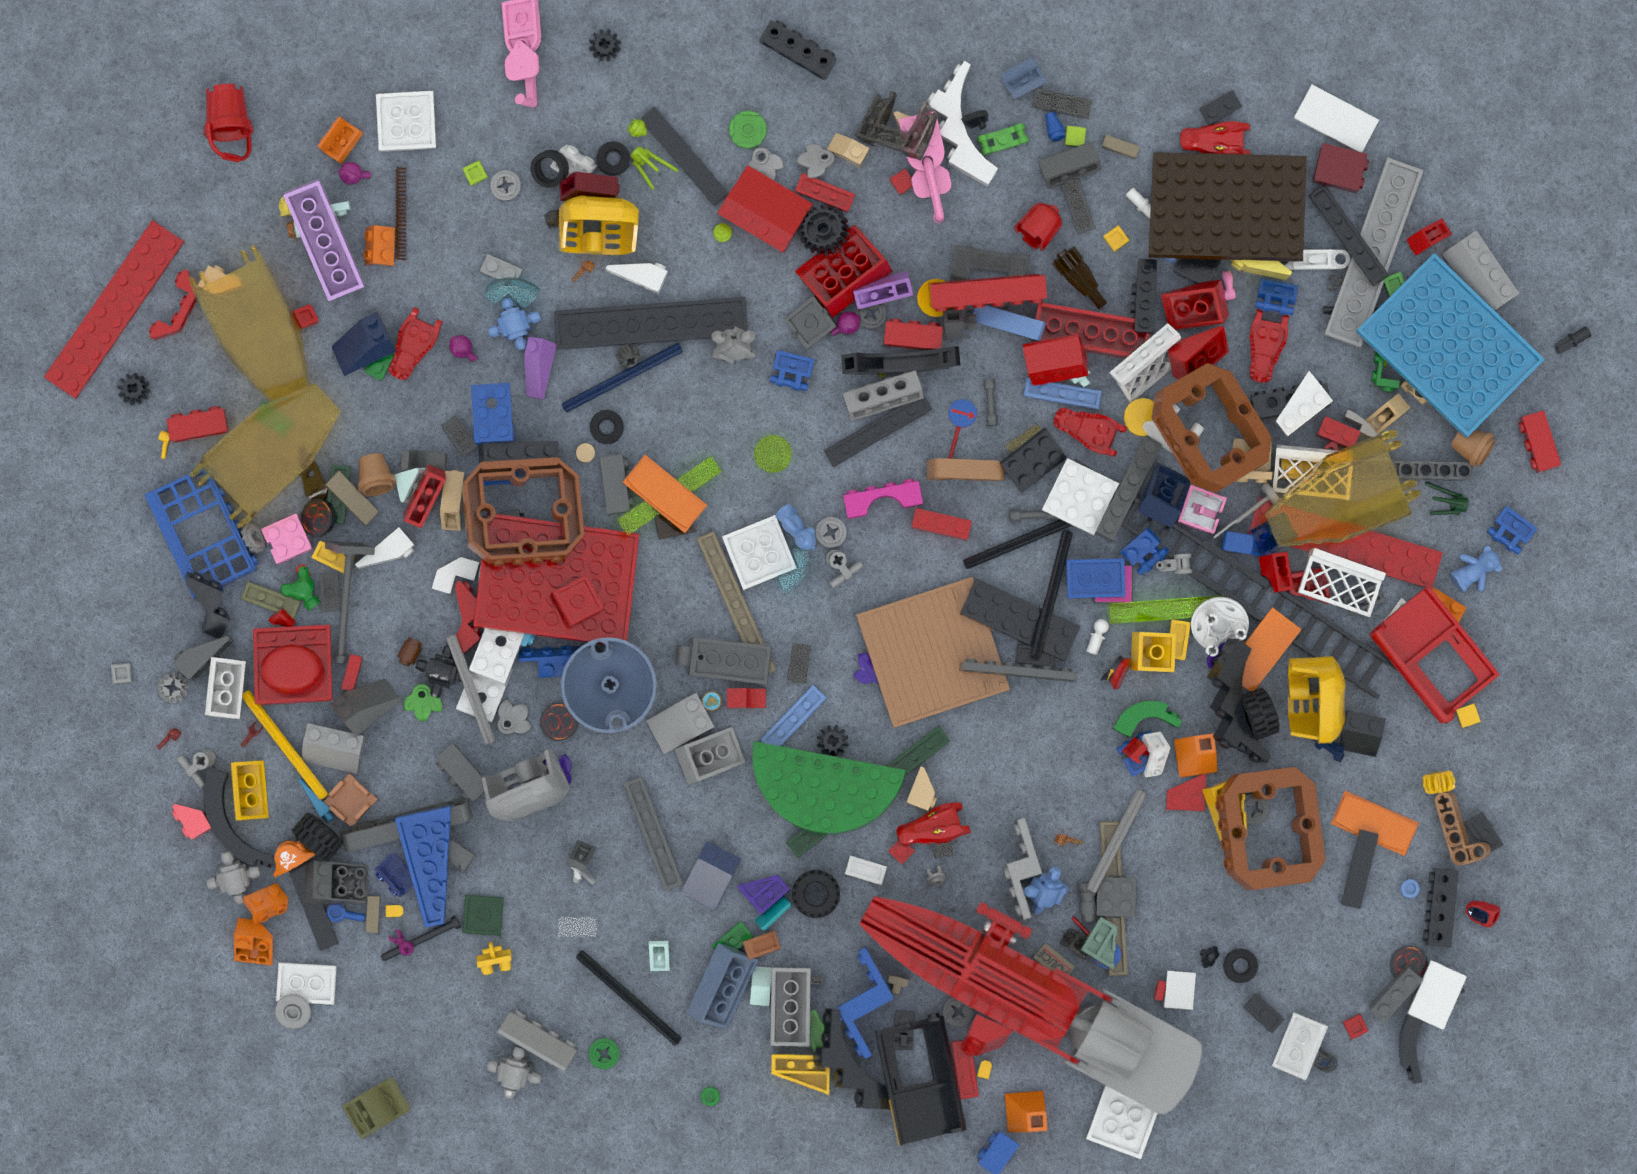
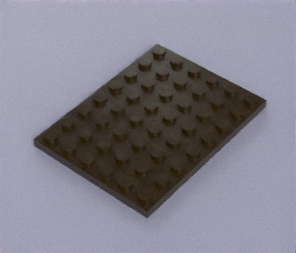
[1148,152,1307,262]

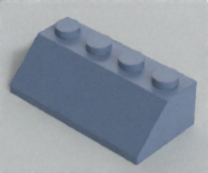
[686,943,759,1029]

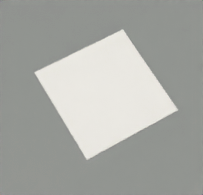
[1164,971,1196,1010]

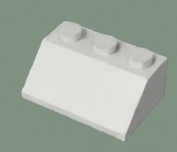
[205,657,246,719]

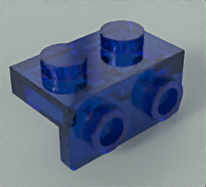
[1250,512,1298,556]
[375,852,414,897]

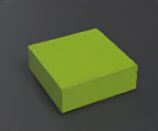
[1065,126,1086,147]
[462,160,488,186]

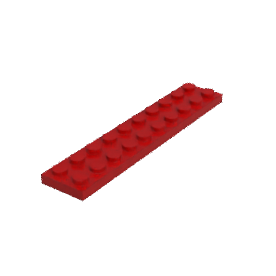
[44,220,184,399]
[1248,497,1443,589]

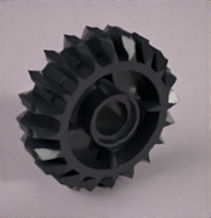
[798,205,850,256]

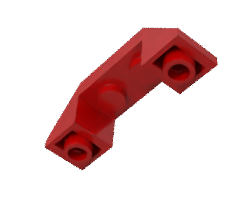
[149,269,198,341]

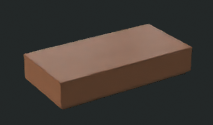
[743,930,781,960]

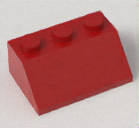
[1023,334,1089,386]
[960,1015,1012,1056]

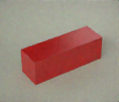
[341,654,363,691]

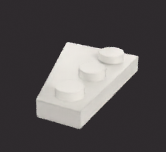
[1275,371,1333,437]

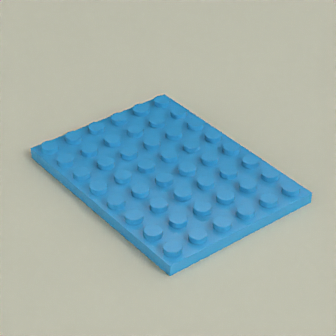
[1356,253,1545,438]

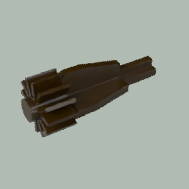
[1052,246,1107,309]

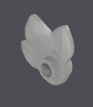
[796,144,835,178]
[748,147,784,180]
[497,700,532,735]

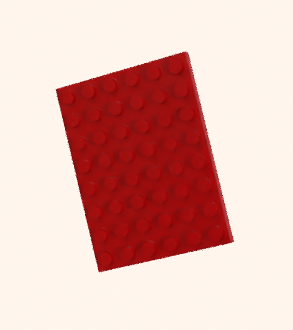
[473,513,639,645]

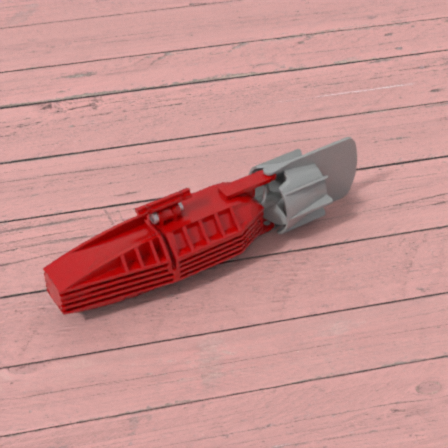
[859,896,1202,1115]

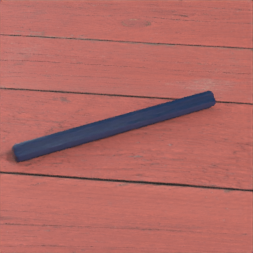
[562,343,683,412]

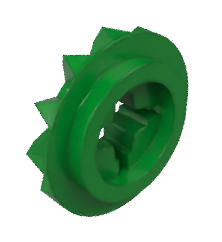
[589,1038,620,1069]

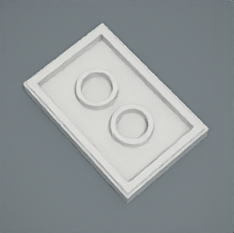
[1407,960,1467,1030]
[276,962,337,1005]
[1272,1013,1328,1080]

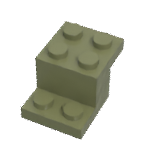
[342,1077,411,1139]

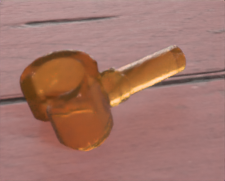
[571,261,595,282]
[1055,834,1083,846]

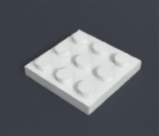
[376,91,436,152]
[1042,458,1119,536]
[722,515,797,590]
[1086,1085,1157,1159]

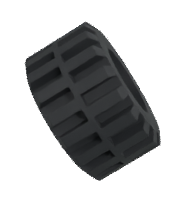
[1242,688,1280,741]
[292,812,343,861]
[792,870,840,918]

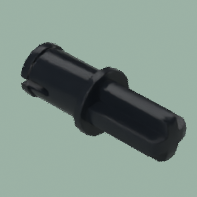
[1554,326,1592,354]

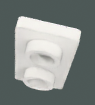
[1142,732,1170,777]

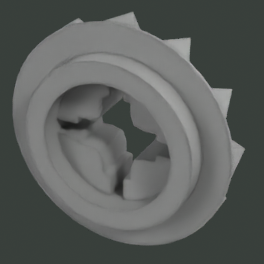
[490,170,521,201]
[816,517,846,548]
[241,523,266,553]
[158,673,189,703]

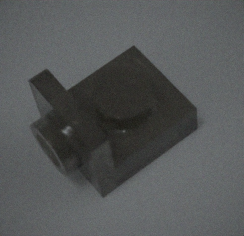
[1060,928,1087,960]

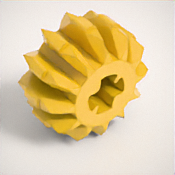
[1422,770,1456,794]

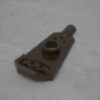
[298,446,328,500]

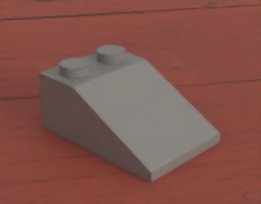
[646,693,715,754]
[675,727,746,785]

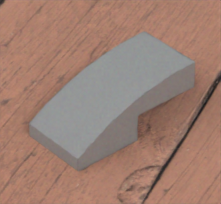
[1343,410,1378,441]

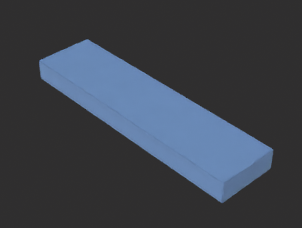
[973,305,1046,341]
[1023,377,1102,410]
[760,685,827,746]

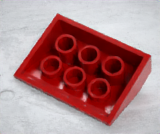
[717,165,813,253]
[795,225,893,318]

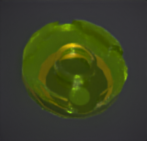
[754,435,792,473]

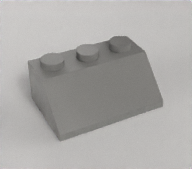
[301,723,366,774]

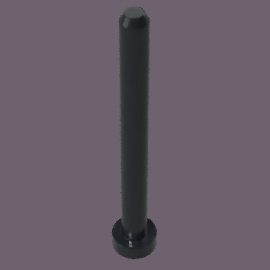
[381,916,461,961]

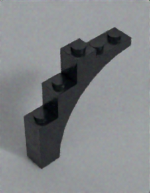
[1207,638,1271,763]
[813,1008,891,1110]

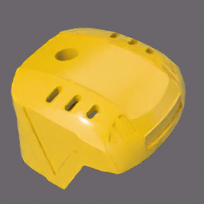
[559,195,639,255]
[1288,656,1346,743]

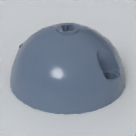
[561,638,656,733]

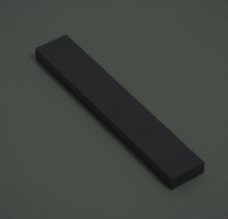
[640,107,728,206]
[1309,184,1389,287]
[824,394,932,467]
[278,837,339,951]

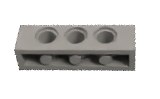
[843,370,924,421]

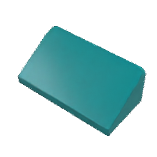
[755,896,791,931]

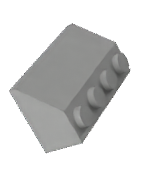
[1442,231,1519,311]
[771,967,811,1046]
[497,1010,578,1072]

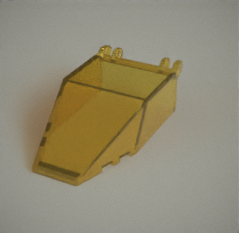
[189,245,310,406]
[189,383,341,529]
[1265,430,1421,547]

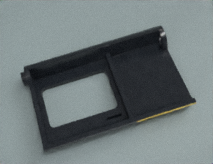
[875,1012,967,1146]

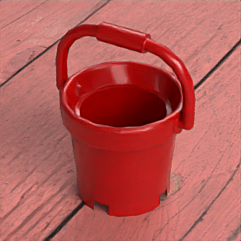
[203,84,254,163]

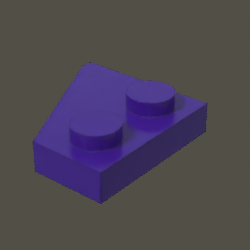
[737,875,790,915]

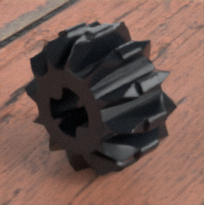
[589,29,621,62]
[117,373,151,406]
[817,725,849,757]

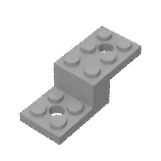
[1003,818,1042,920]

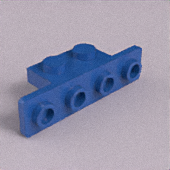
[518,644,584,678]

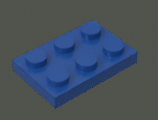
[1066,558,1125,599]

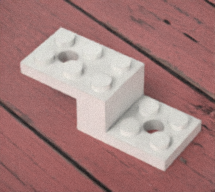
[456,629,525,723]

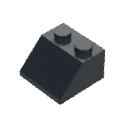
[1339,711,1386,757]

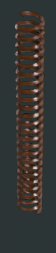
[395,167,407,260]

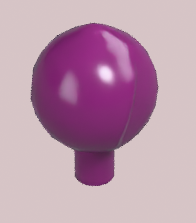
[338,162,371,185]
[831,312,860,336]
[449,335,477,362]

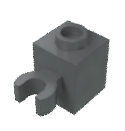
[943,309,977,339]

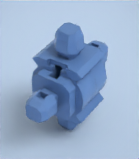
[488,298,541,351]
[1024,866,1069,914]

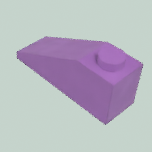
[853,271,913,309]
[524,337,557,400]

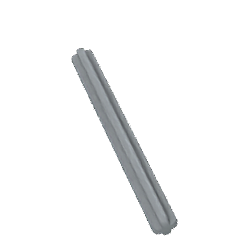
[447,635,495,745]
[1087,789,1146,893]

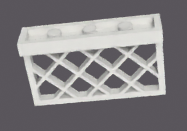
[1109,323,1181,403]
[1273,444,1354,499]
[1298,548,1386,617]

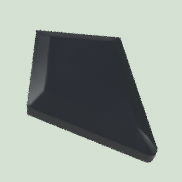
[961,110,989,130]

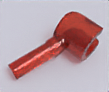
[240,722,263,747]
[157,728,182,750]

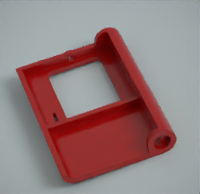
[1369,586,1500,724]

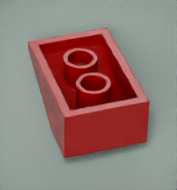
[1161,280,1229,330]
[1168,325,1229,380]

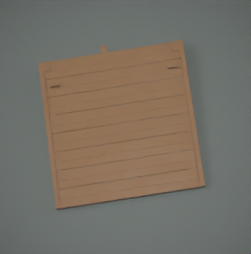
[856,577,1010,728]

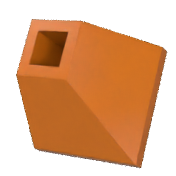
[1174,733,1218,778]
[234,918,273,966]
[1005,1091,1047,1132]

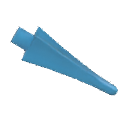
[298,778,334,822]

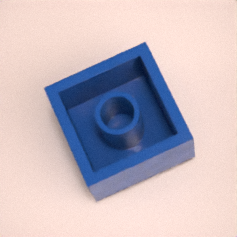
[976,1130,1019,1174]

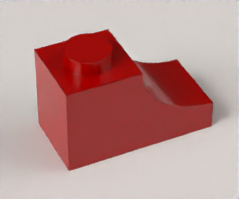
[1406,218,1452,256]
[1258,552,1294,593]
[727,688,766,709]

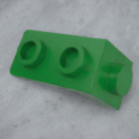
[1371,352,1400,393]

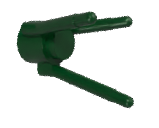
[1425,482,1469,515]

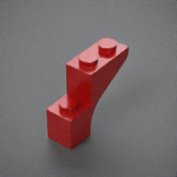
[455,580,482,654]

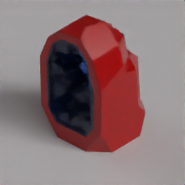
[1466,900,1501,928]

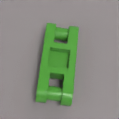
[977,123,1030,156]

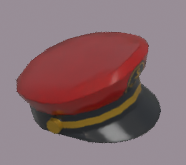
[1100,655,1131,690]

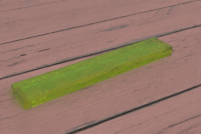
[617,456,722,536]
[1109,595,1224,624]

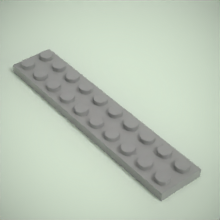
[1324,158,1424,348]

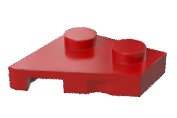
[1166,774,1206,811]

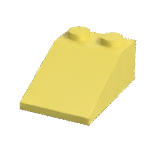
[1230,260,1292,280]

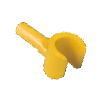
[158,431,170,459]

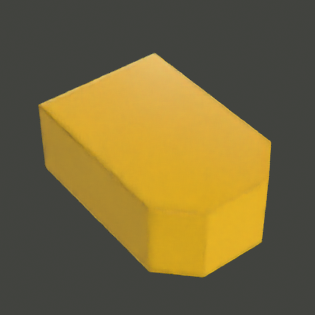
[386,905,404,917]
[977,1060,992,1079]

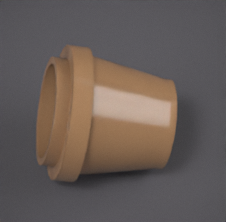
[1451,429,1496,468]
[358,453,396,496]

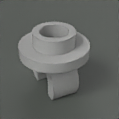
[927,866,946,887]

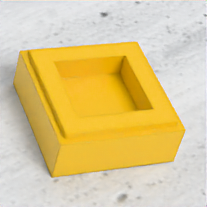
[1103,225,1130,252]
[1456,704,1481,728]

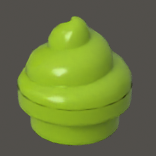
[627,118,647,137]
[713,223,732,242]

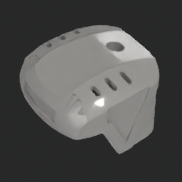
[482,749,571,821]

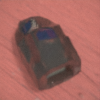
[1312,1048,1338,1073]

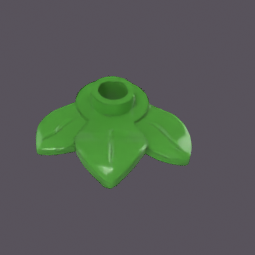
[404,684,442,722]

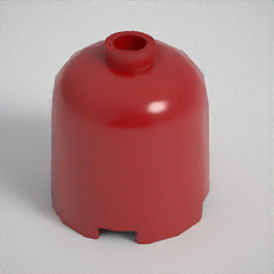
[1014,203,1062,252]

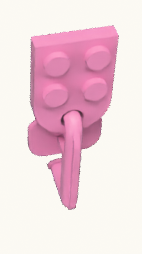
[502,0,541,108]
[898,111,951,223]

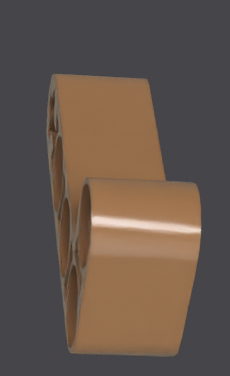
[926,458,1004,481]
[1435,791,1491,865]

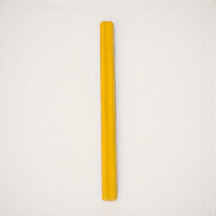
[242,690,328,800]

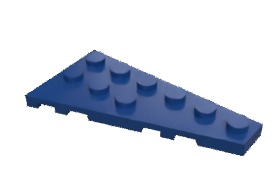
[395,805,451,928]

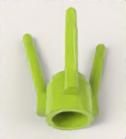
[630,146,678,190]

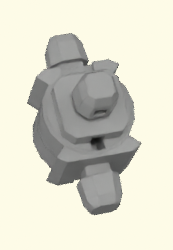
[712,326,756,364]
[206,851,261,904]
[487,1045,542,1099]

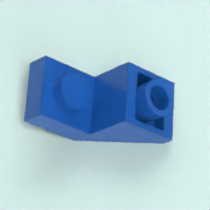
[1221,531,1268,557]

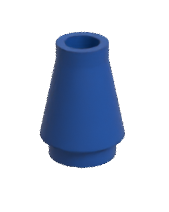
[1045,112,1066,142]

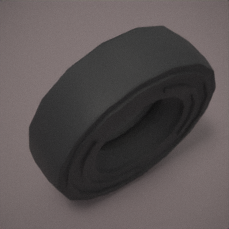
[596,141,630,176]
[590,410,624,444]
[1223,948,1258,983]

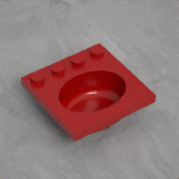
[253,625,333,705]

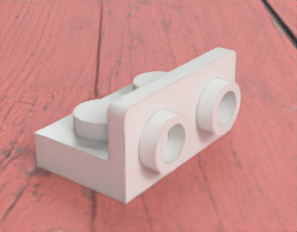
[550,145,597,178]

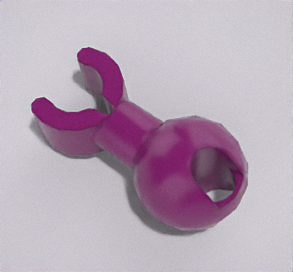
[389,929,414,956]

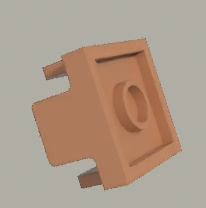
[324,773,378,826]

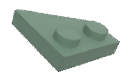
[1080,917,1117,969]

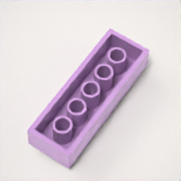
[283,178,365,301]

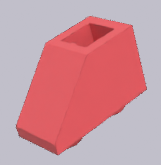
[172,804,212,840]

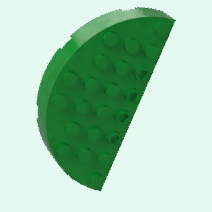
[753,741,906,835]

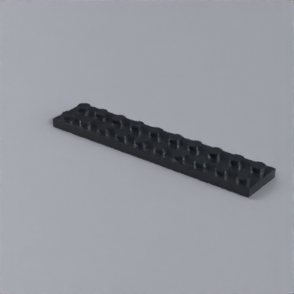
[554,297,748,350]

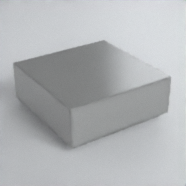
[111,663,133,684]

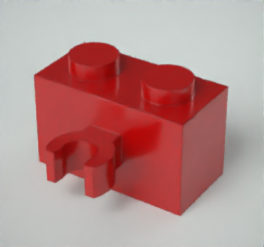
[1316,416,1361,451]

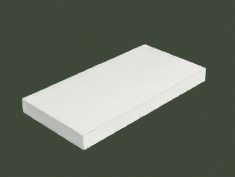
[1294,85,1379,152]

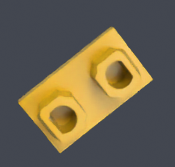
[476,942,512,975]

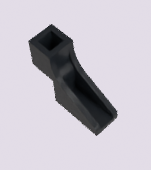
[185,571,230,639]

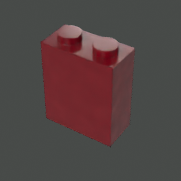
[1312,143,1369,193]
[560,172,620,201]

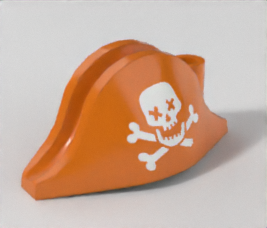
[273,841,315,877]

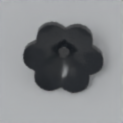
[1200,946,1219,968]

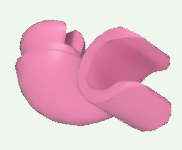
[1221,270,1236,300]

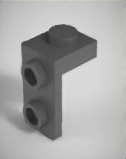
[400,449,447,471]

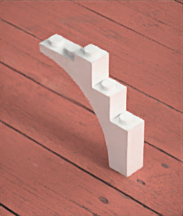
[927,61,998,187]

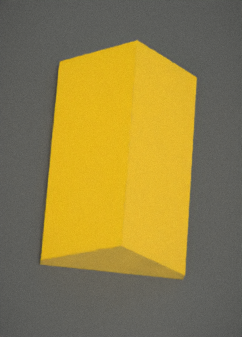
[231,760,269,821]

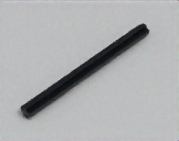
[963,520,1073,569]
[1031,530,1073,658]
[576,950,682,1046]

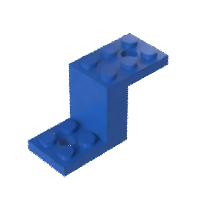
[471,383,519,486]
[837,947,894,1059]

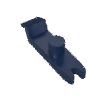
[1312,739,1345,762]

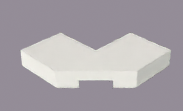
[432,557,480,594]

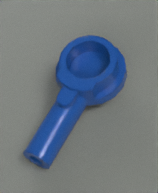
[327,904,366,922]

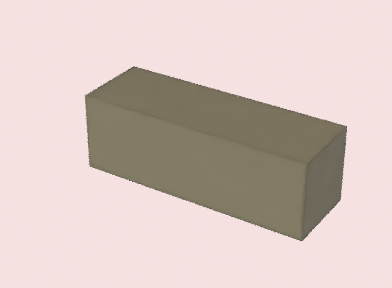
[1102,135,1140,159]
[366,896,381,933]

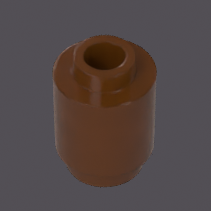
[397,637,422,667]

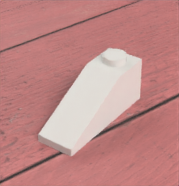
[606,263,668,294]
[355,527,415,569]

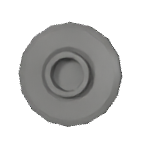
[275,994,311,1029]

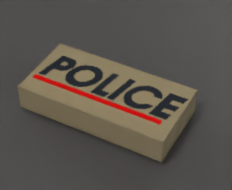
[1033,943,1075,974]

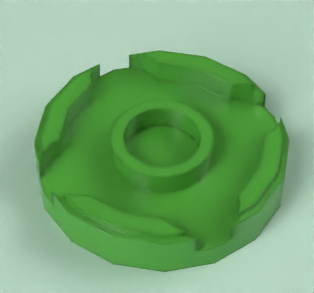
[729,110,767,149]

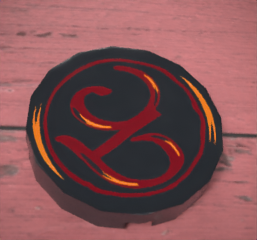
[301,499,336,537]
[540,703,578,741]
[1389,946,1429,978]

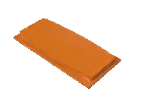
[622,455,707,533]
[1242,607,1302,692]
[1331,791,1419,856]

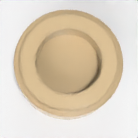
[576,443,595,463]

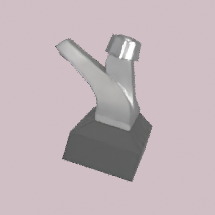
[567,840,596,884]

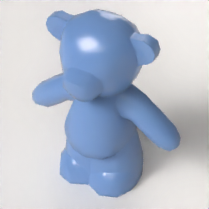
[776,504,816,550]
[1449,546,1502,593]

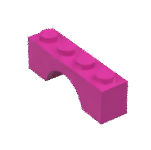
[843,479,923,519]

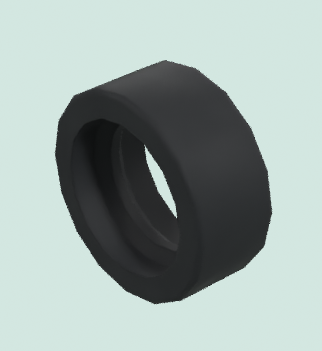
[530,149,569,188]

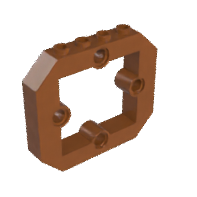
[1151,363,1272,493]
[462,457,585,566]
[1215,767,1326,890]

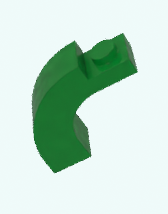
[1112,701,1182,738]

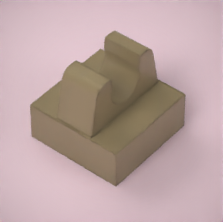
[888,975,908,995]

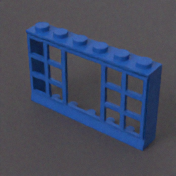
[144,465,259,599]

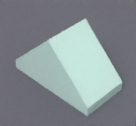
[394,468,426,503]
[649,941,670,971]
[750,966,772,1006]

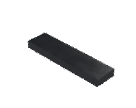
[1341,829,1379,909]

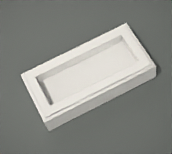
[845,856,887,885]

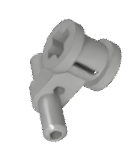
[825,549,863,588]
[1156,554,1192,575]
[177,749,216,788]

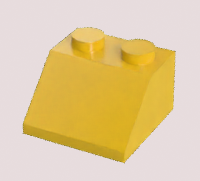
[1130,632,1176,672]

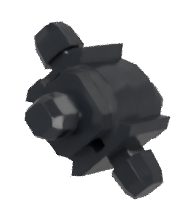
[415,644,463,698]

